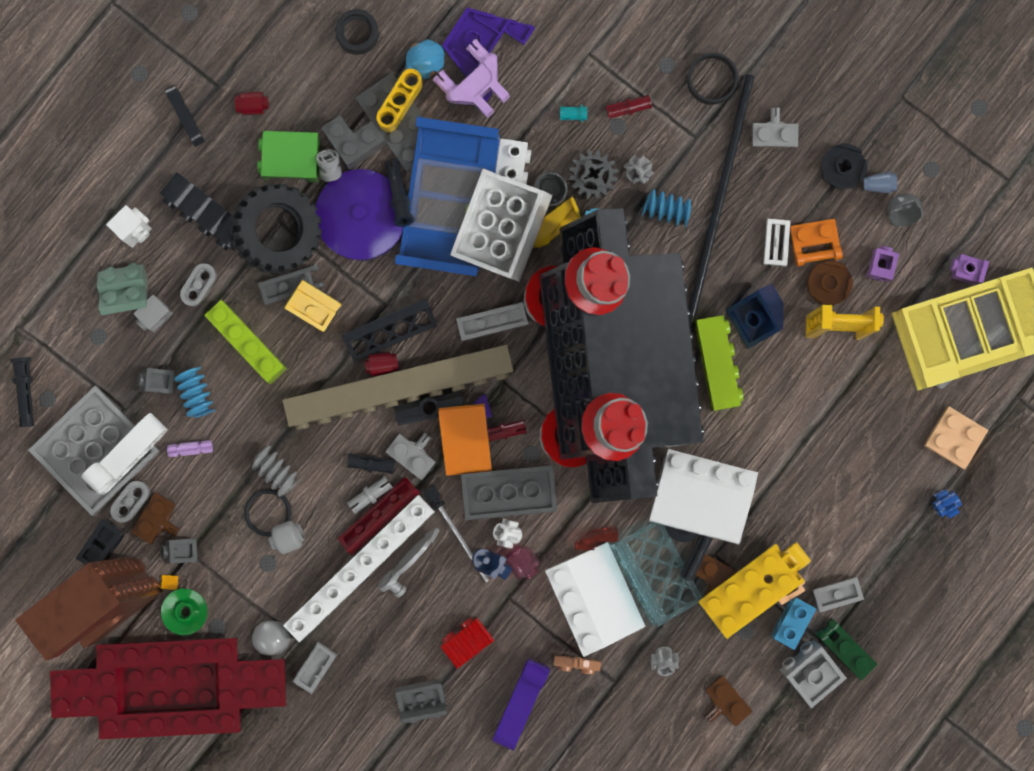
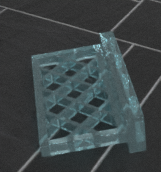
[610,522,702,627]

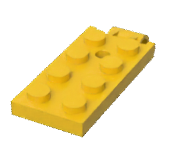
[698,542,811,639]

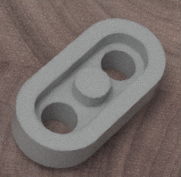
[180,264,217,307]
[110,481,150,522]

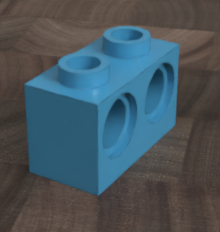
[770,597,816,650]

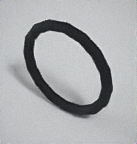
[244,489,292,537]

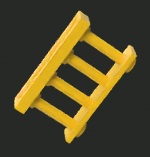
[806,305,884,340]

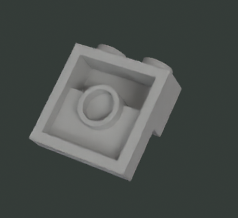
[779,640,847,708]

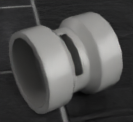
[316,149,342,181]

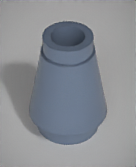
[864,171,897,194]

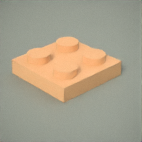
[924,406,988,470]

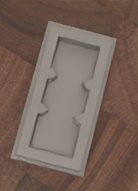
[292,642,338,694]

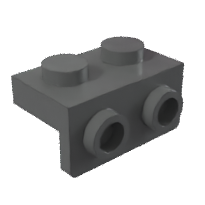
[395,679,447,723]

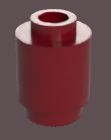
[235,91,269,115]
[365,352,399,377]

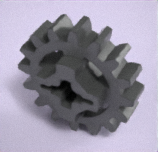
[569,150,618,200]

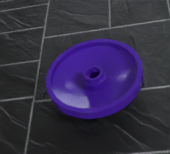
[315,169,404,261]

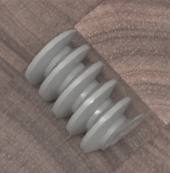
[252,445,301,497]

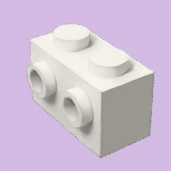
[496,139,532,184]
[106,205,152,248]

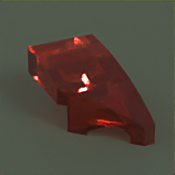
[575,527,618,550]

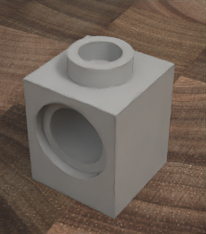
[133,295,173,332]

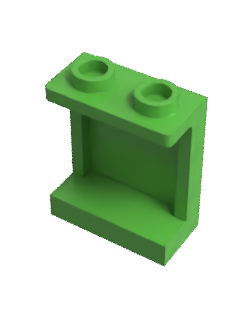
[257,131,320,182]

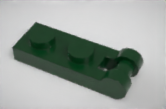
[815,618,878,681]

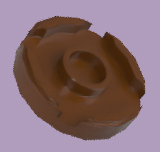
[806,260,853,306]

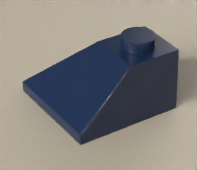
[726,283,784,349]

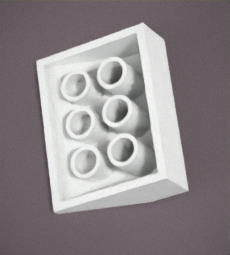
[450,169,552,282]
[649,449,758,545]
[545,542,645,657]

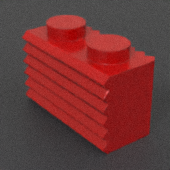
[440,617,494,669]

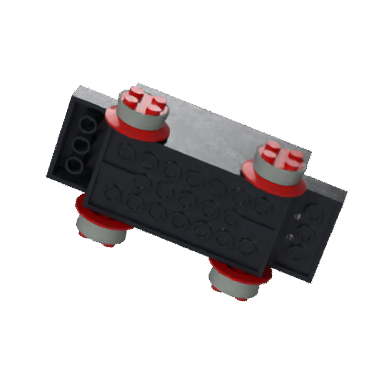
[524,208,704,503]

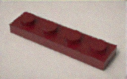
[337,477,420,556]

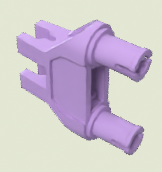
[433,39,510,118]

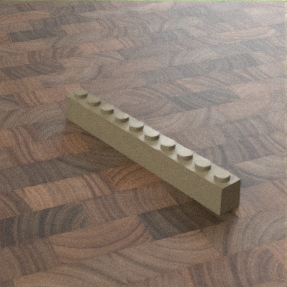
[282,345,514,431]

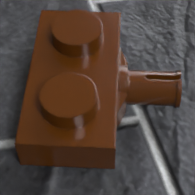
[131,492,180,544]
[695,554,738,598]
[704,675,753,727]

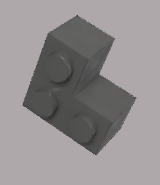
[321,116,387,171]

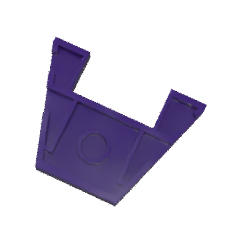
[442,7,535,102]

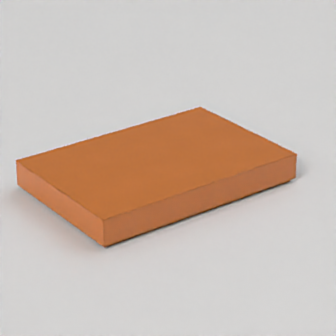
[438,404,492,476]

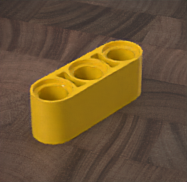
[377,69,422,132]

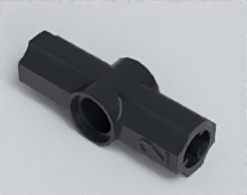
[394,391,465,426]

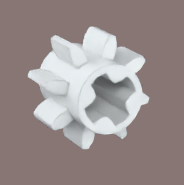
[493,519,522,549]

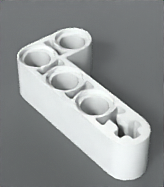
[81,413,168,494]

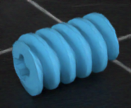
[642,189,692,228]
[174,367,216,418]

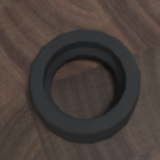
[335,9,379,55]

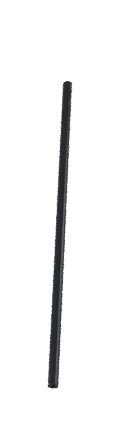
[689,74,755,332]

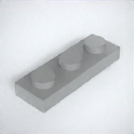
[456,302,528,341]

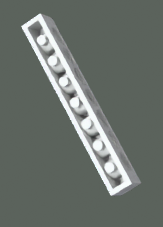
[283,495,435,642]

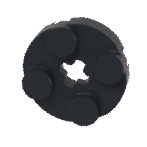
[821,143,868,190]

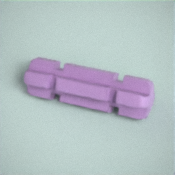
[167,440,213,457]

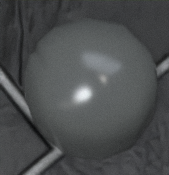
[534,172,568,207]
[887,193,923,227]

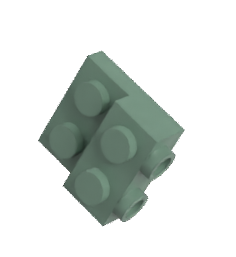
[97,263,148,315]

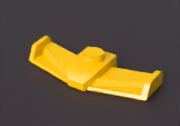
[533,196,581,248]

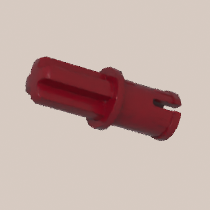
[606,95,652,119]
[487,419,527,442]

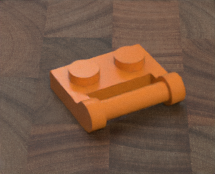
[790,219,843,266]

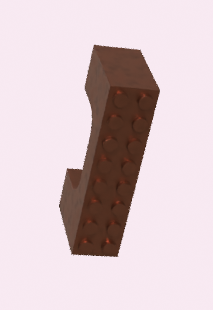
[15,557,161,661]

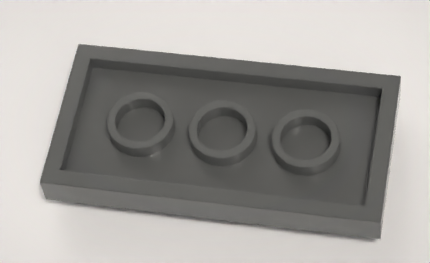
[355,73,424,173]
[461,465,557,520]

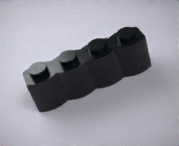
[160,172,236,251]

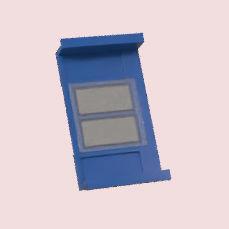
[395,117,501,276]

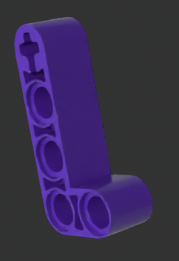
[492,657,550,750]

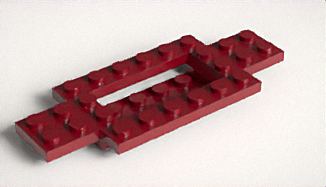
[50,637,287,740]

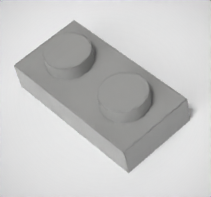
[812,577,864,612]

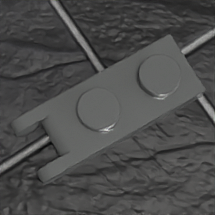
[258,265,324,306]

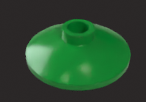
[161,588,208,635]

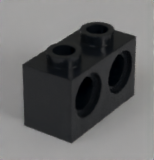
[76,519,127,565]

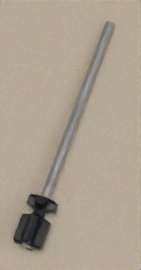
[423,485,489,582]

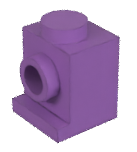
[866,246,899,283]
[950,254,989,285]

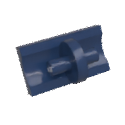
[472,548,512,580]

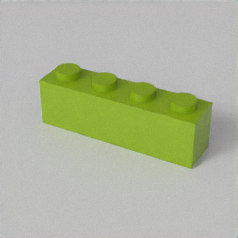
[204,300,287,384]
[694,315,744,412]

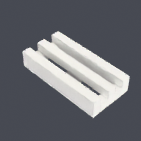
[763,219,790,267]

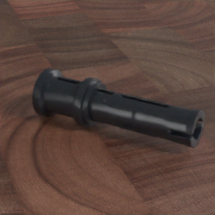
[385,159,414,227]
[10,357,35,427]

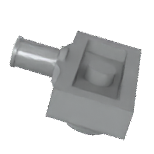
[752,108,799,148]
[386,432,436,480]

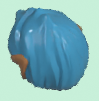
[406,40,445,79]

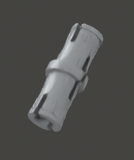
[347,476,393,514]

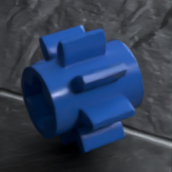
[932,490,962,519]

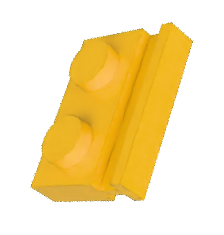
[284,279,341,332]

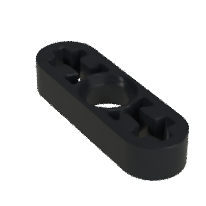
[164,84,206,147]

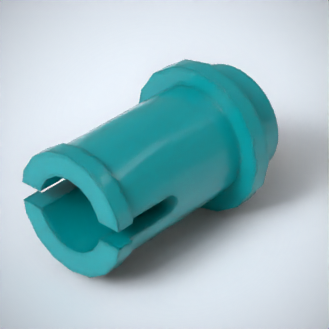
[560,104,587,123]

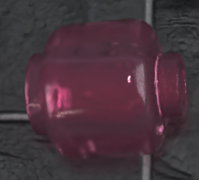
[506,545,540,580]

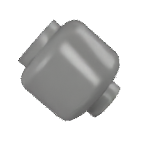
[269,521,305,555]

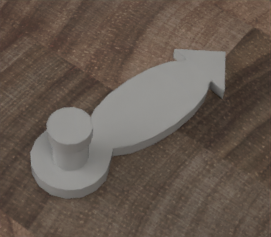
[377,527,440,598]

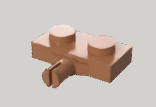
[553,654,601,675]

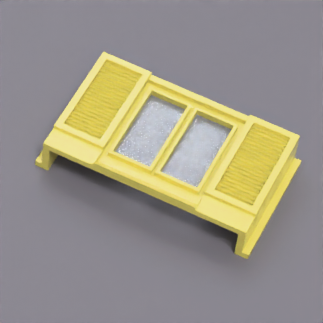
[891,267,1034,391]

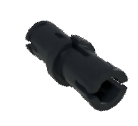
[347,453,395,474]

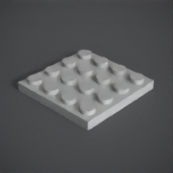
[28,386,160,516]

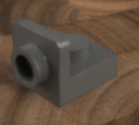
[137,368,174,394]
[160,539,197,564]

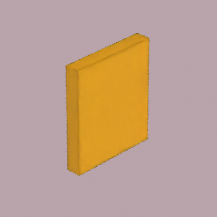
[161,575,178,590]

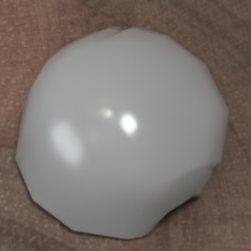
[252,620,290,656]

